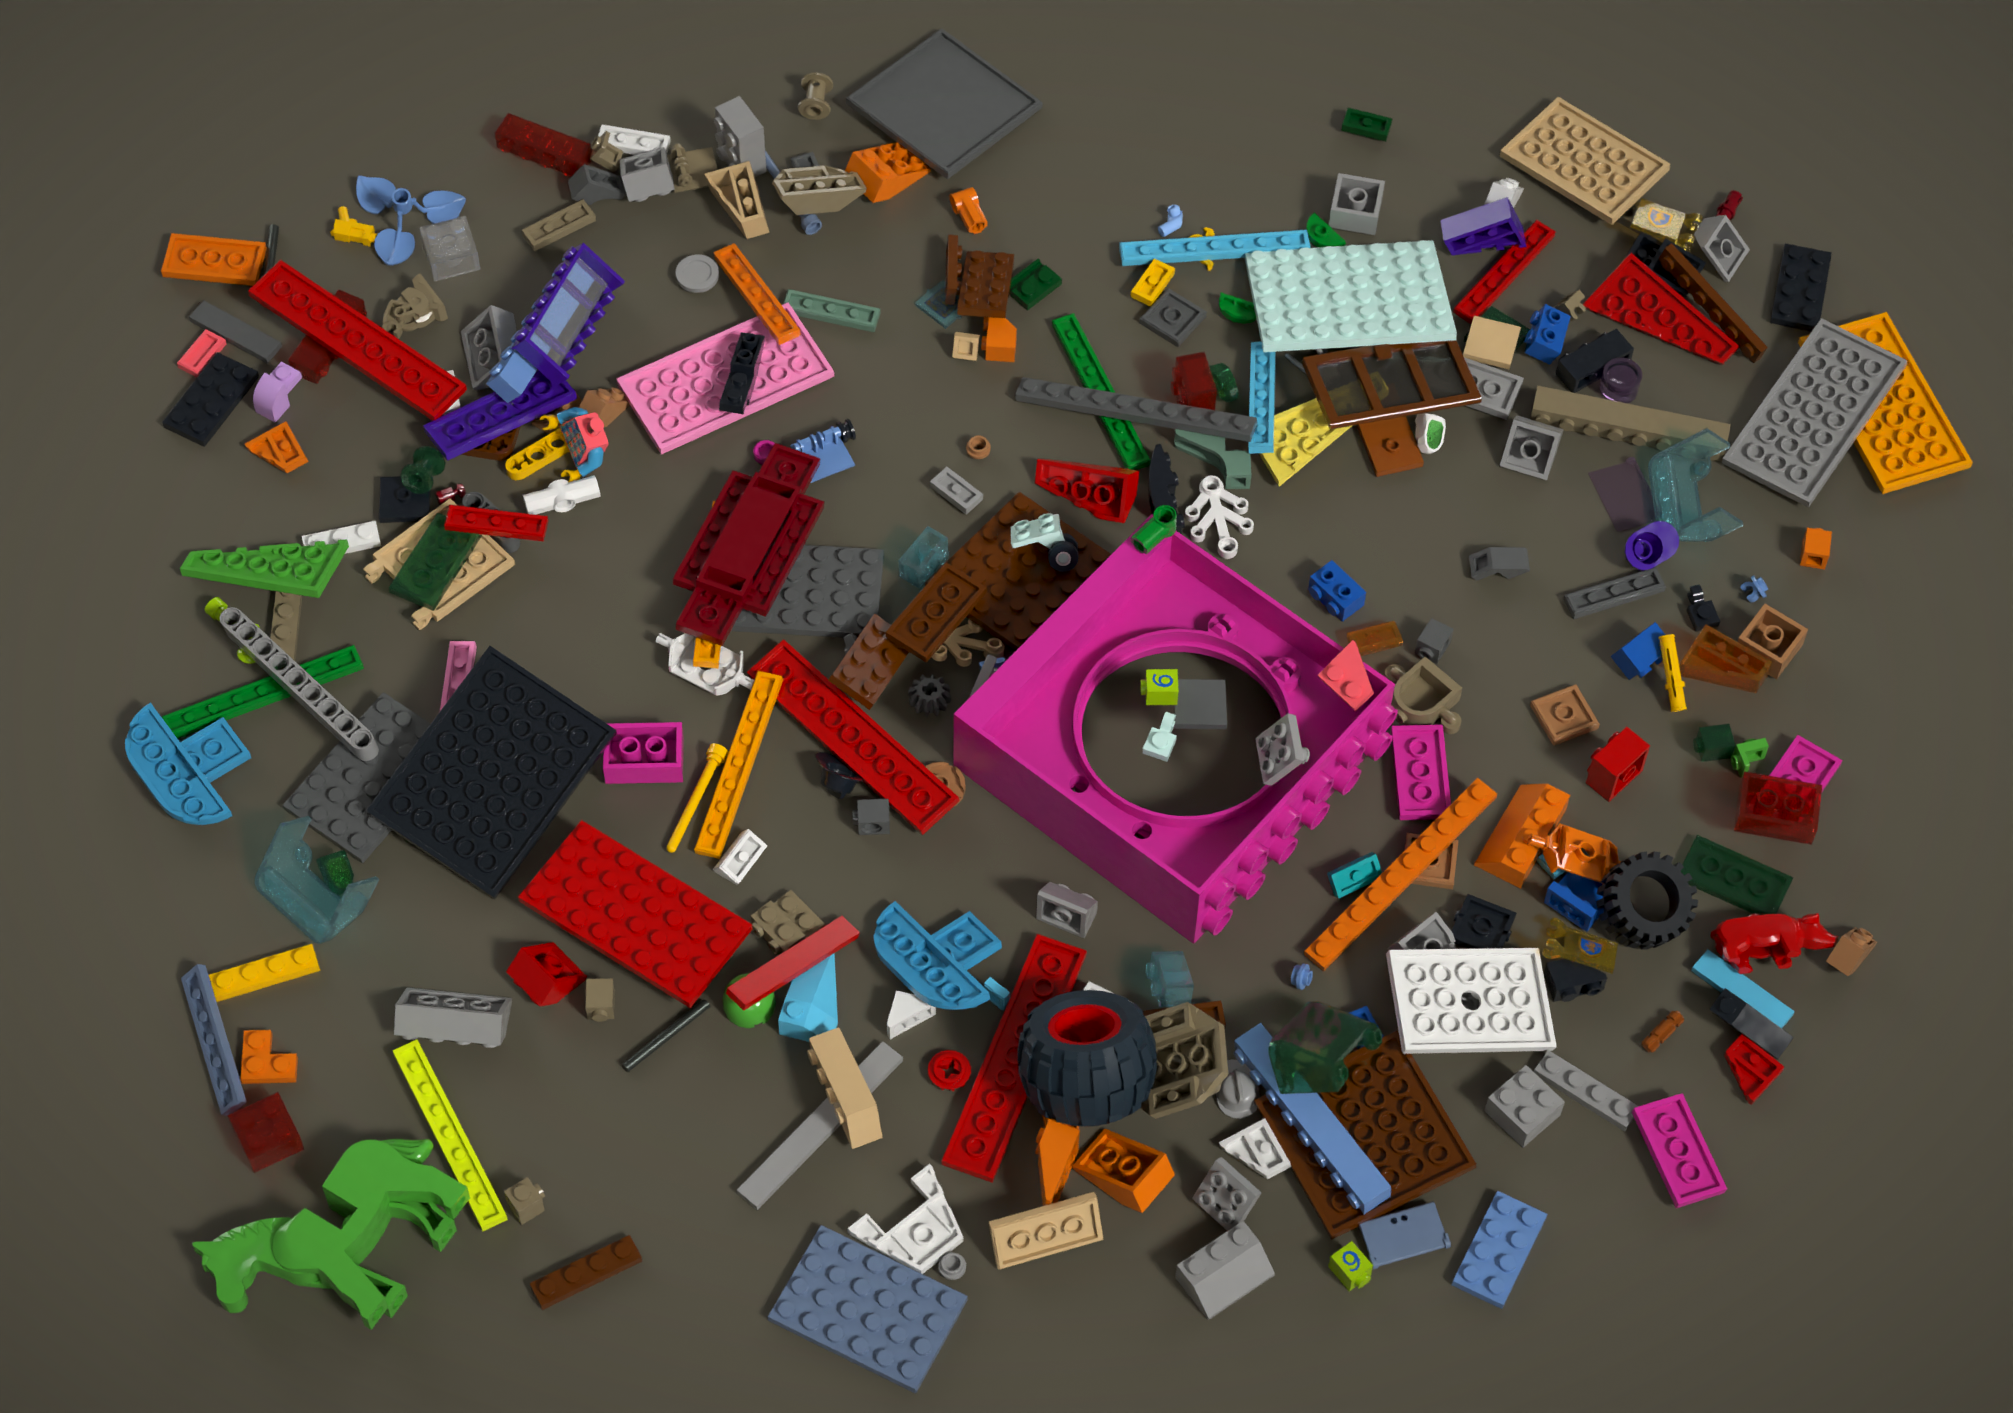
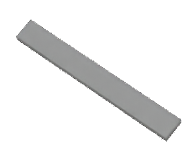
[737,1041,903,1210]

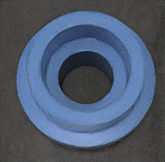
[1291,963,1313,990]

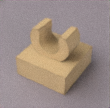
[952,332,980,361]

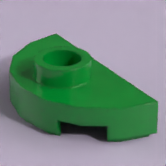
[1306,212,1346,247]
[1218,292,1257,324]

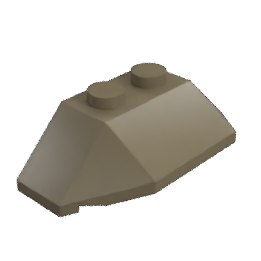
[772,166,867,215]

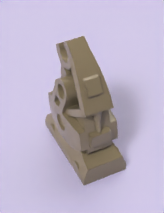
[382,273,448,339]

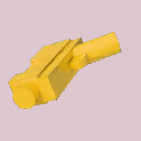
[330,206,377,246]

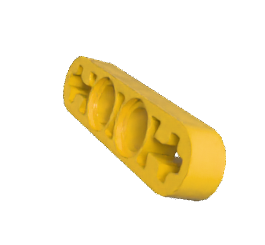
[505,428,570,480]

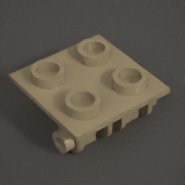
[667,144,718,193]

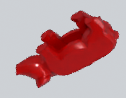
[1710,913,1839,974]

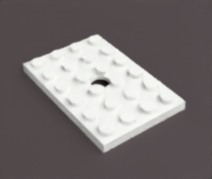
[1386,948,1557,1054]

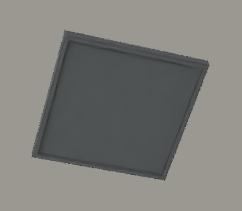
[846,28,1043,180]

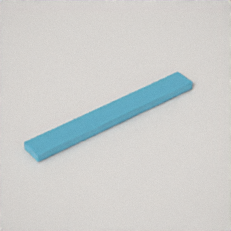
[1119,230,1311,266]

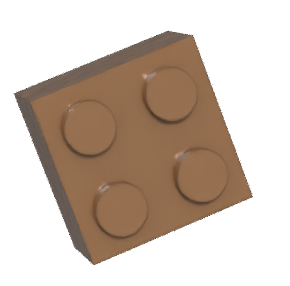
[1733,604,1808,679]

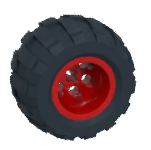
[1017,990,1157,1127]

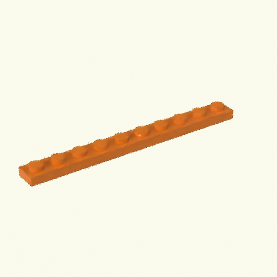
[1304,778,1497,972]

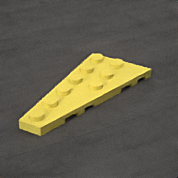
[1259,373,1388,487]

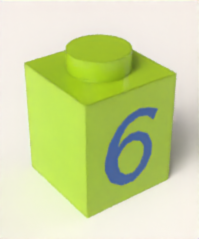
[1140,669,1179,705]
[1328,1241,1373,1291]

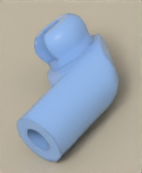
[1158,204,1183,237]

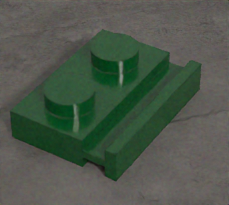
[1010,259,1062,311]

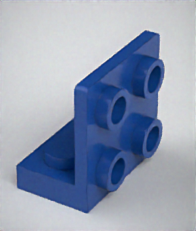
[1544,872,1604,932]

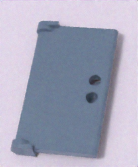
[1359,1202,1451,1270]

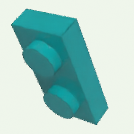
[1327,852,1382,898]

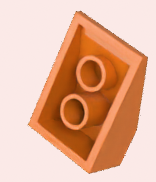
[1035,1119,1080,1206]
[1072,1129,1175,1213]

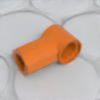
[949,187,987,234]

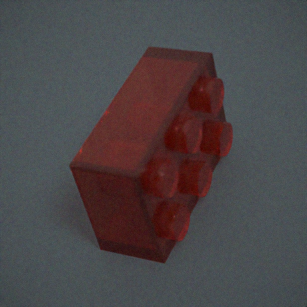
[1734,771,1822,845]

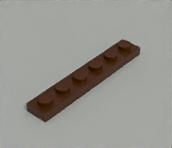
[1658,243,1768,363]

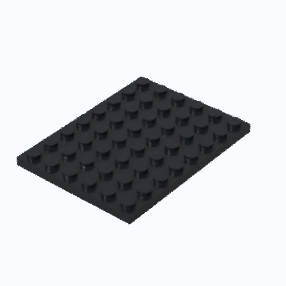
[366,645,617,900]

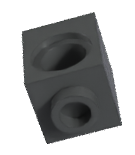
[1415,618,1454,664]
[853,799,890,835]

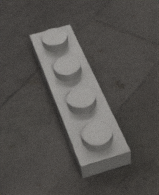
[1534,1050,1639,1132]

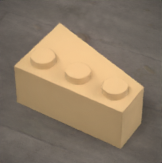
[704,161,770,239]

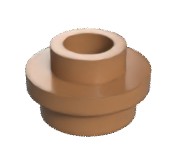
[966,436,991,459]

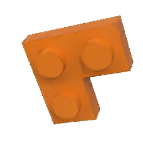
[241,1030,298,1084]

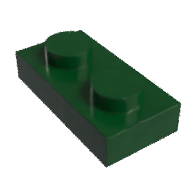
[1341,107,1393,142]

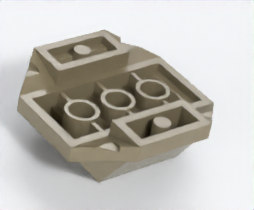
[1140,1002,1228,1119]

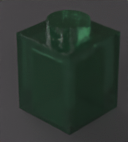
[1693,724,1736,762]

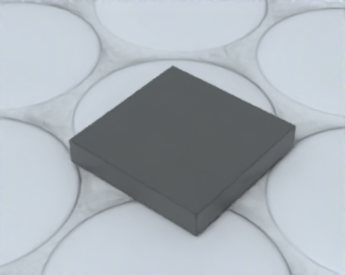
[1139,288,1207,347]
[1173,679,1227,729]

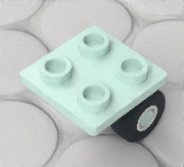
[1011,513,1078,572]

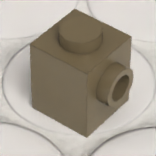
[504,1177,545,1225]

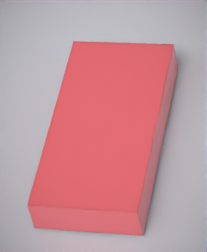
[177,329,227,377]

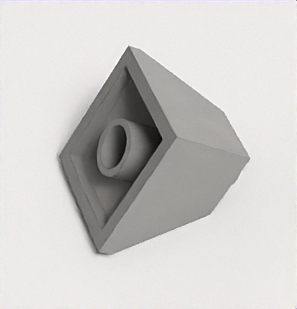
[1694,215,1750,282]

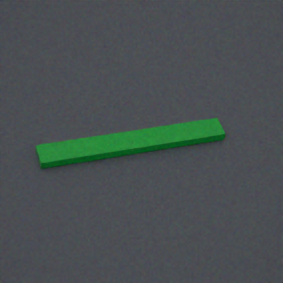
[1052,313,1151,470]
[161,645,364,739]

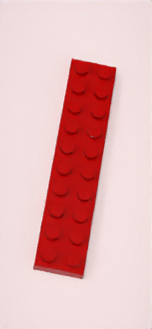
[248,260,467,421]
[747,639,960,835]
[942,934,1087,1183]

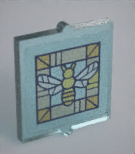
[915,280,962,329]

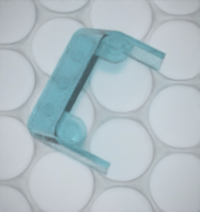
[1648,428,1744,542]
[255,816,379,944]

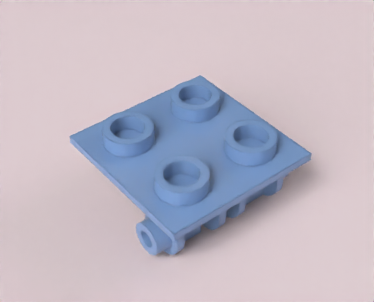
[790,426,855,483]

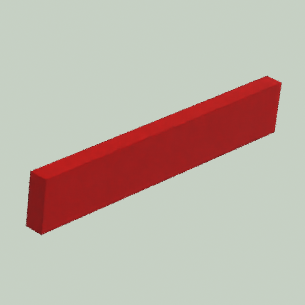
[1453,220,1556,324]
[726,916,860,1011]

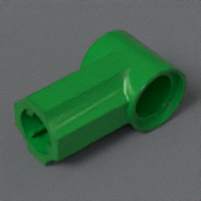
[1131,505,1177,554]

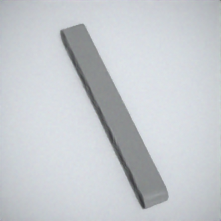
[220,607,379,761]

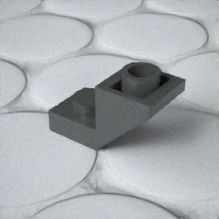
[1469,547,1530,581]

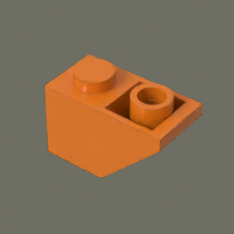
[981,317,1017,362]

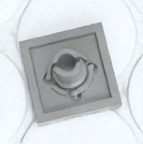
[1255,713,1310,786]
[1192,1157,1261,1231]

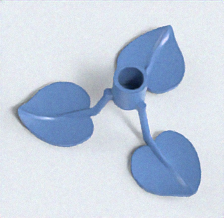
[356,175,466,265]

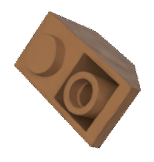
[579,388,630,428]
[1826,927,1877,976]

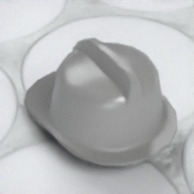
[1216,1059,1259,1119]

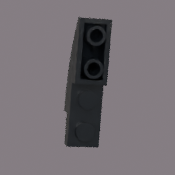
[719,332,765,414]
[1148,444,1185,534]

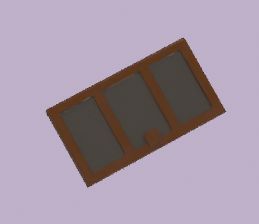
[1302,340,1482,430]

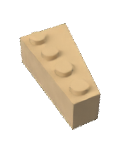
[807,1027,883,1149]

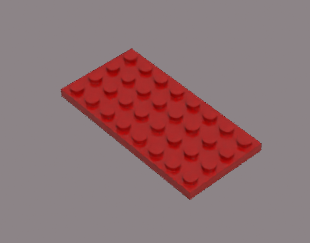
[518,820,753,1008]

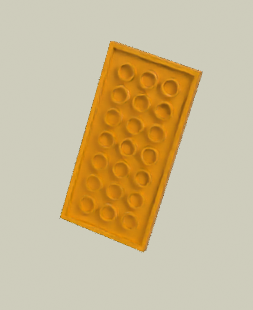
[1798,312,1973,494]

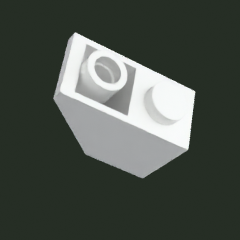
[1485,178,1524,208]

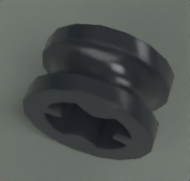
[836,419,856,443]

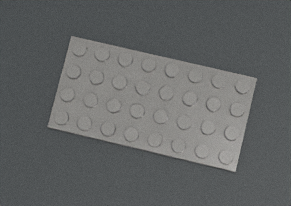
[1722,318,1907,508]

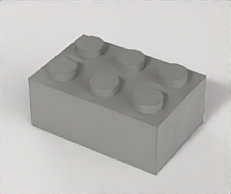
[714,96,766,177]

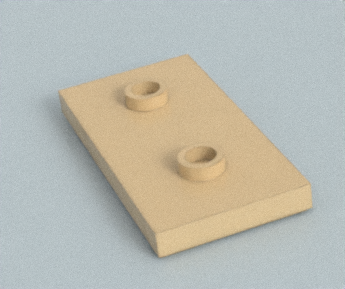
[989,1192,1103,1270]

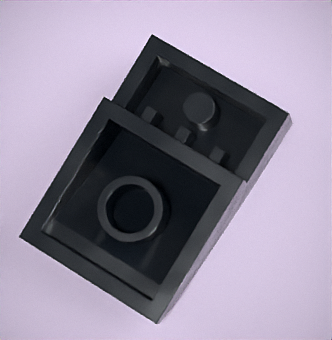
[1623,231,1706,298]

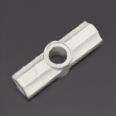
[523,476,601,515]

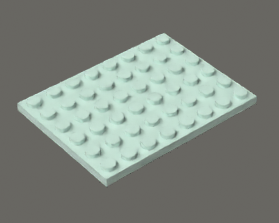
[1245,240,1457,352]

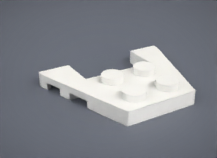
[848,1164,963,1274]

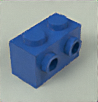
[1524,304,1571,365]
[1308,560,1366,622]
[1610,622,1665,680]

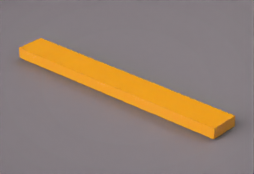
[694,671,783,859]

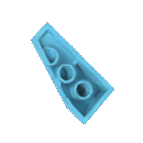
[778,954,838,1042]

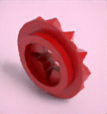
[928,1050,971,1091]

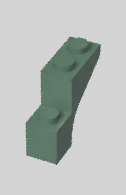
[1174,429,1251,489]

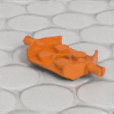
[1527,823,1621,885]

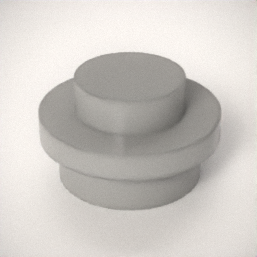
[939,1252,966,1280]

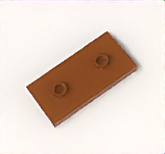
[1356,384,1424,477]

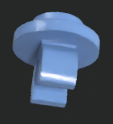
[1741,575,1769,603]

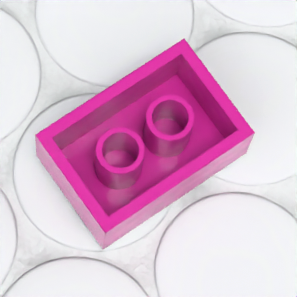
[603,722,684,784]

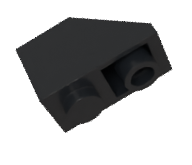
[1543,957,1607,1002]

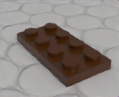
[957,250,1014,318]
[885,562,987,663]
[828,613,909,710]

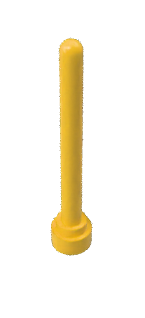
[666,743,729,853]

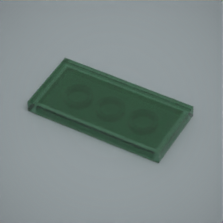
[389,513,482,611]
[1681,835,1794,915]

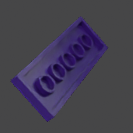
[423,371,577,461]

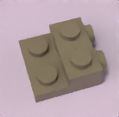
[751,890,825,955]

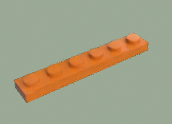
[713,243,801,345]

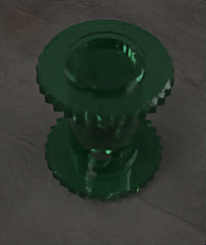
[400,446,445,494]

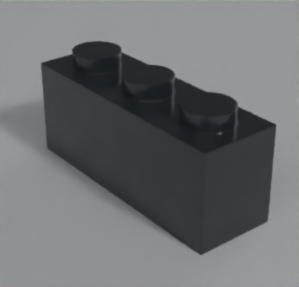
[1555,328,1634,393]

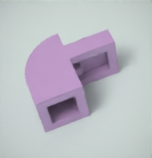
[253,361,302,423]

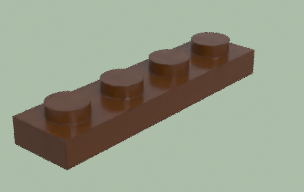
[530,1235,643,1310]

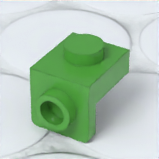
[1731,738,1769,778]

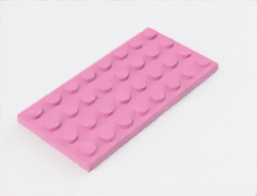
[616,302,834,455]

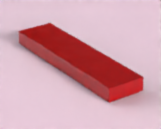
[444,505,548,542]

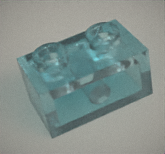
[899,526,949,588]
[1146,951,1194,1007]

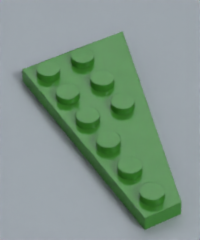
[180,539,349,598]

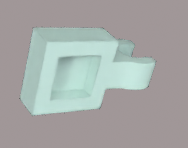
[1143,712,1177,762]

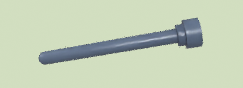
[765,151,822,235]

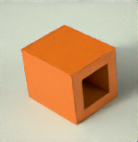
[1800,527,1832,570]

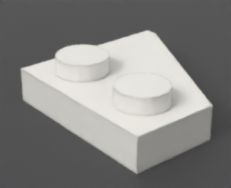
[1219,1118,1291,1179]

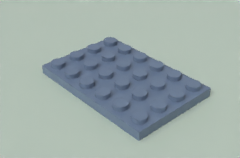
[768,1225,968,1394]

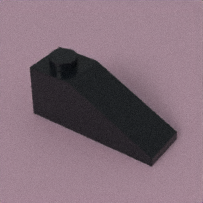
[1709,988,1794,1059]

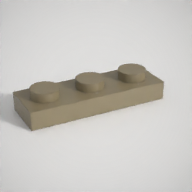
[522,199,596,252]

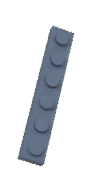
[181,964,247,1116]

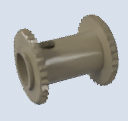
[798,72,833,120]

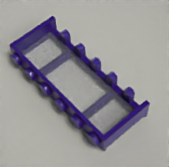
[511,242,625,388]

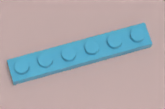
[1248,342,1276,454]

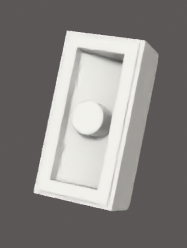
[713,829,767,885]

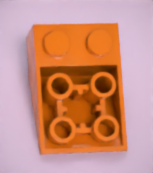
[845,142,931,203]

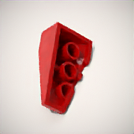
[1035,458,1139,523]

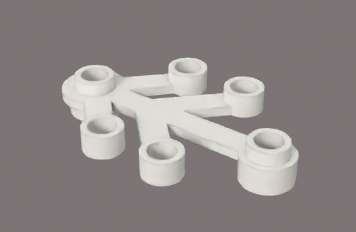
[1185,476,1254,559]

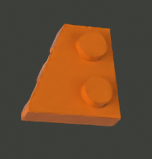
[245,421,309,473]

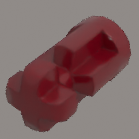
[435,483,466,505]

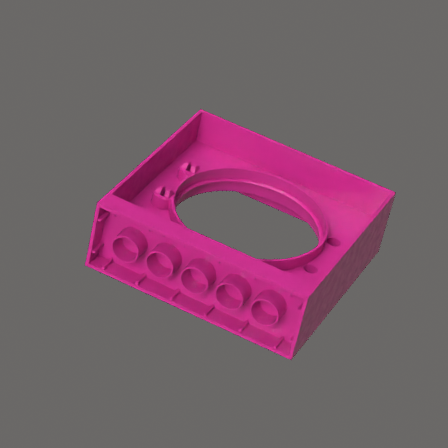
[953,514,1398,944]

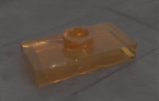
[1346,621,1403,656]

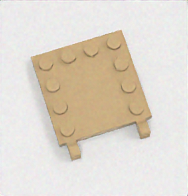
[363,499,515,630]

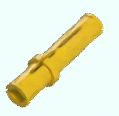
[1658,634,1687,712]

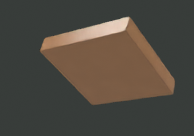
[1530,684,1600,746]
[1404,833,1458,890]

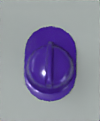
[1625,521,1679,570]

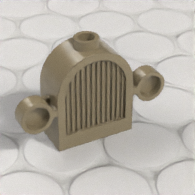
[1384,657,1462,734]

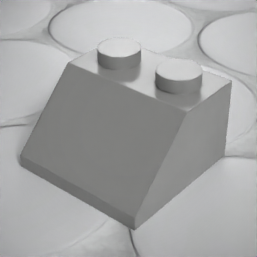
[620,147,675,202]
[1500,416,1564,480]
[1036,882,1098,938]

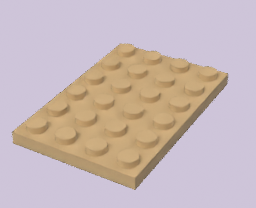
[1500,97,1670,225]

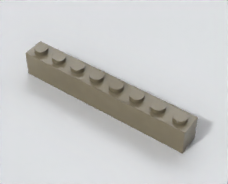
[1530,385,1731,461]

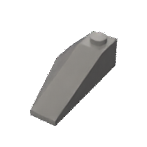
[1387,912,1479,1010]

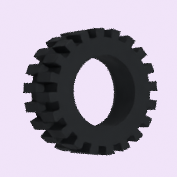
[1596,851,1698,950]

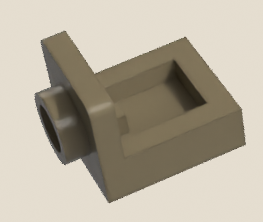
[590,131,623,173]

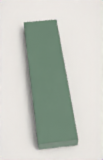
[783,289,881,332]

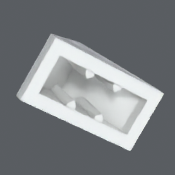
[887,991,936,1039]

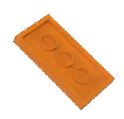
[161,233,267,286]

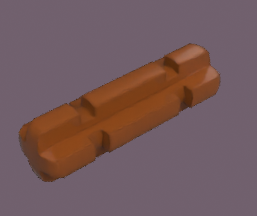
[1641,1011,1684,1053]

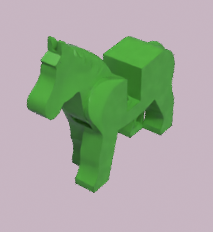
[192,1139,470,1330]

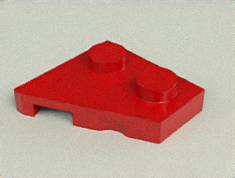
[1724,1034,1785,1105]

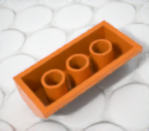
[1474,783,1570,889]

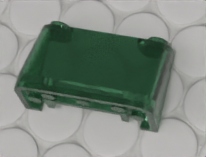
[1268,1001,1382,1094]

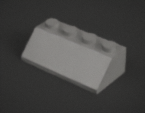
[394,988,512,1048]

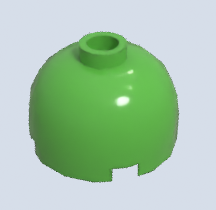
[722,973,776,1028]

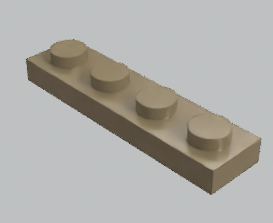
[270,591,303,670]

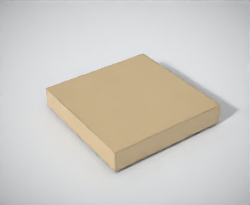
[1463,316,1521,370]

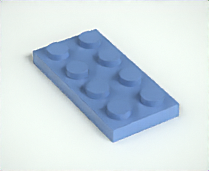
[1452,1191,1547,1309]

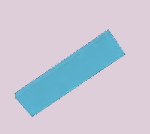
[1691,950,1795,1028]

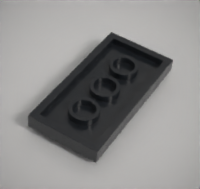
[1770,243,1832,332]
[162,352,259,447]

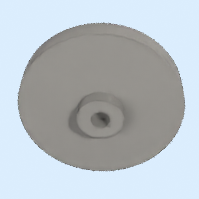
[676,255,719,293]

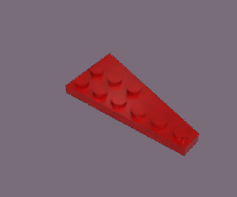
[1583,253,1739,365]

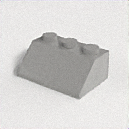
[461,305,517,390]
[1175,1221,1275,1320]

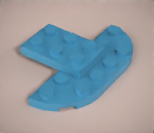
[125,702,251,825]
[874,901,1002,1010]

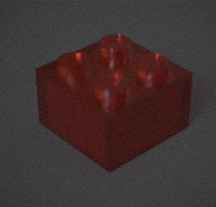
[1171,352,1217,410]
[228,1092,304,1173]

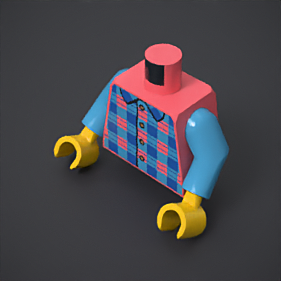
[540,407,608,482]

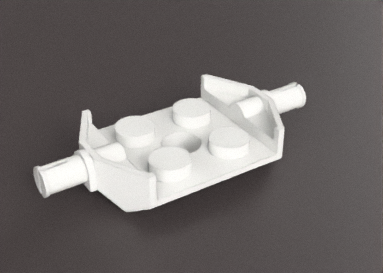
[656,633,754,696]

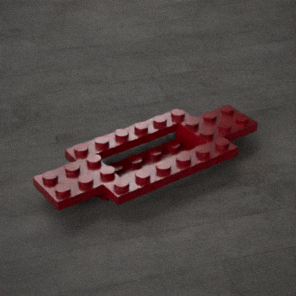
[673,443,824,646]

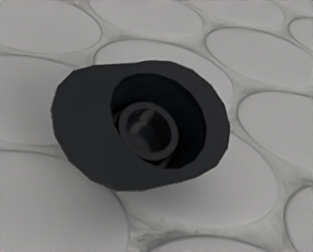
[815,752,863,799]

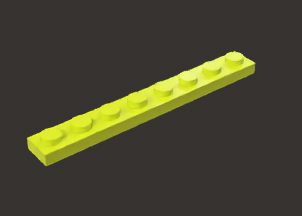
[393,1040,508,1231]

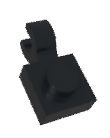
[1686,584,1720,632]

